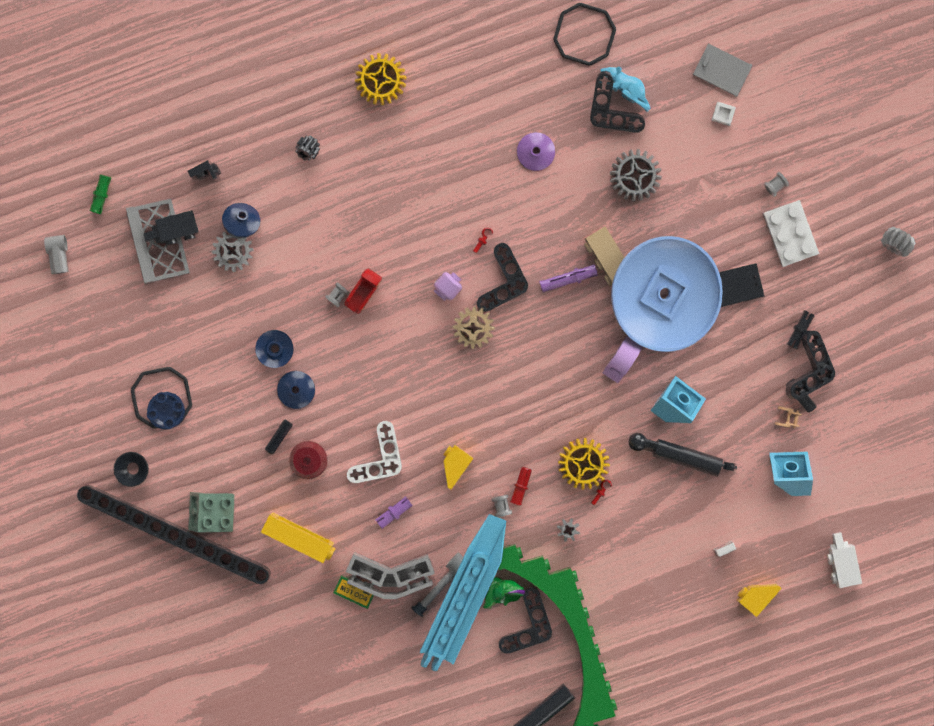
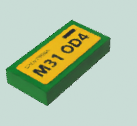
[333,575,374,609]

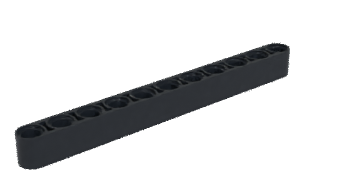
[77,485,271,584]

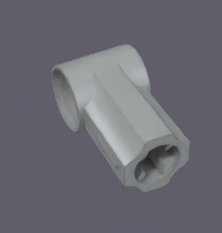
[44,235,69,274]

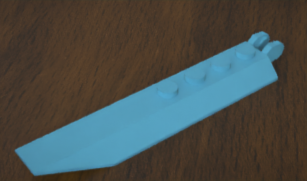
[420,514,506,671]

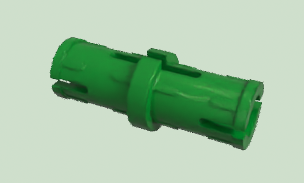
[89,174,112,214]

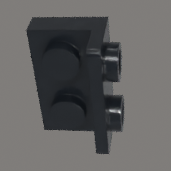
[187,160,221,181]

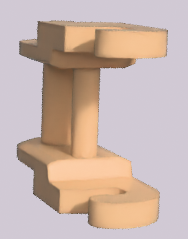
[775,406,802,429]

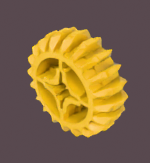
[355,53,407,106]
[558,438,610,490]

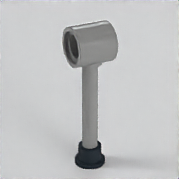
[411,552,463,617]

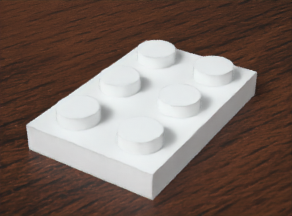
[763,200,819,267]

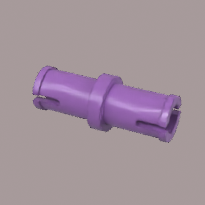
[375,496,413,529]

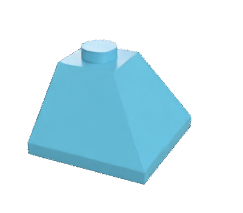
[650,376,706,423]
[769,452,813,496]

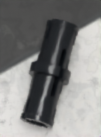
[787,310,815,350]

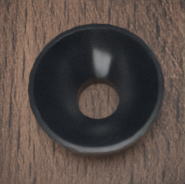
[113,452,149,487]

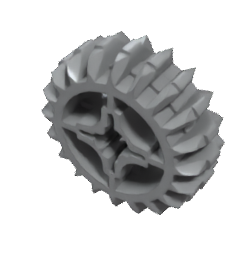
[610,149,662,201]

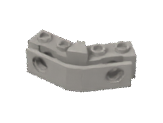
[346,552,435,599]

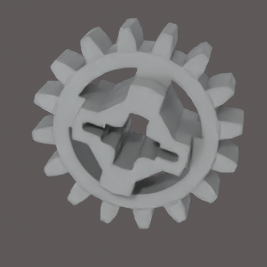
[212,232,254,272]

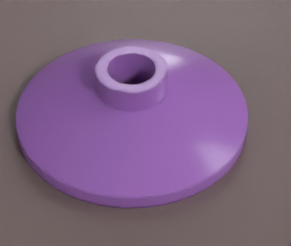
[517,132,555,171]

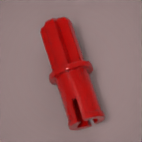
[510,467,532,506]

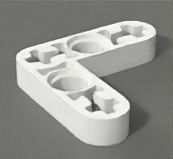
[347,421,402,483]

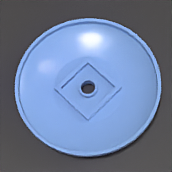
[611,236,723,352]

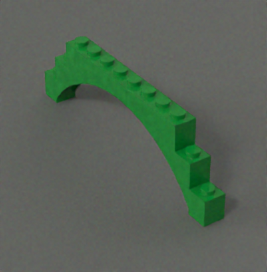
[499,544,618,726]

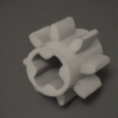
[557,518,580,542]

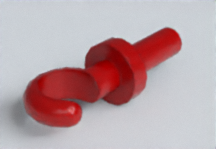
[473,227,493,253]
[591,480,612,505]

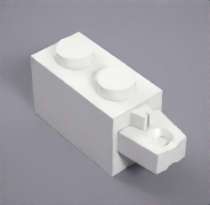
[827,532,862,588]

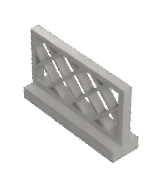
[126,199,190,284]

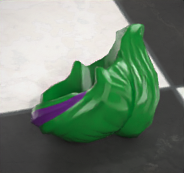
[483,577,525,609]

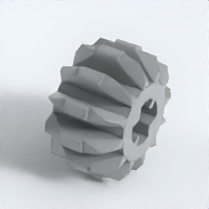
[881,227,916,257]

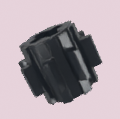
[295,135,320,161]

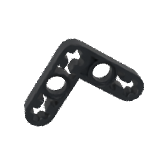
[590,71,645,133]
[477,243,528,312]
[785,330,835,399]
[499,587,552,654]

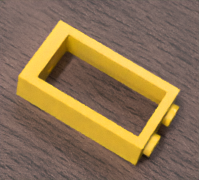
[261,512,336,563]

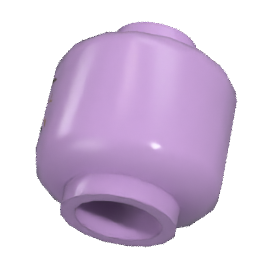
[434,272,462,301]

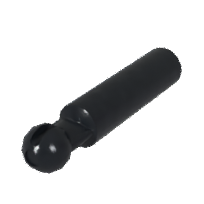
[628,433,723,477]
[513,683,575,726]

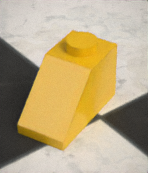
[443,445,473,490]
[737,584,782,617]

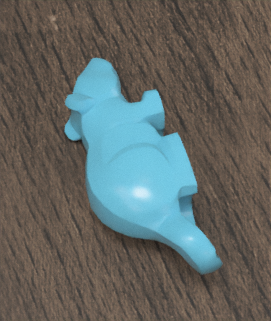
[600,67,651,112]

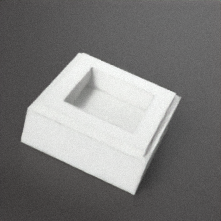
[711,102,736,126]
[714,541,736,557]

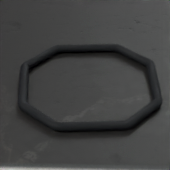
[553,3,616,66]
[131,367,192,429]

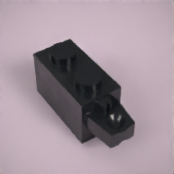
[143,210,199,246]

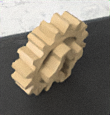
[453,306,495,349]

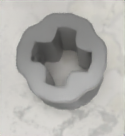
[764,172,789,197]
[325,282,350,307]
[491,495,512,517]

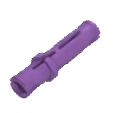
[539,264,598,293]

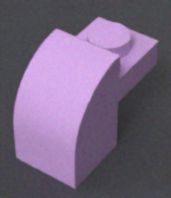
[602,336,643,383]

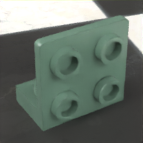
[188,492,234,532]

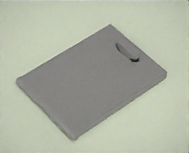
[693,43,753,97]

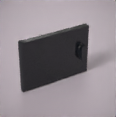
[719,263,765,307]

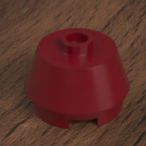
[289,441,327,479]

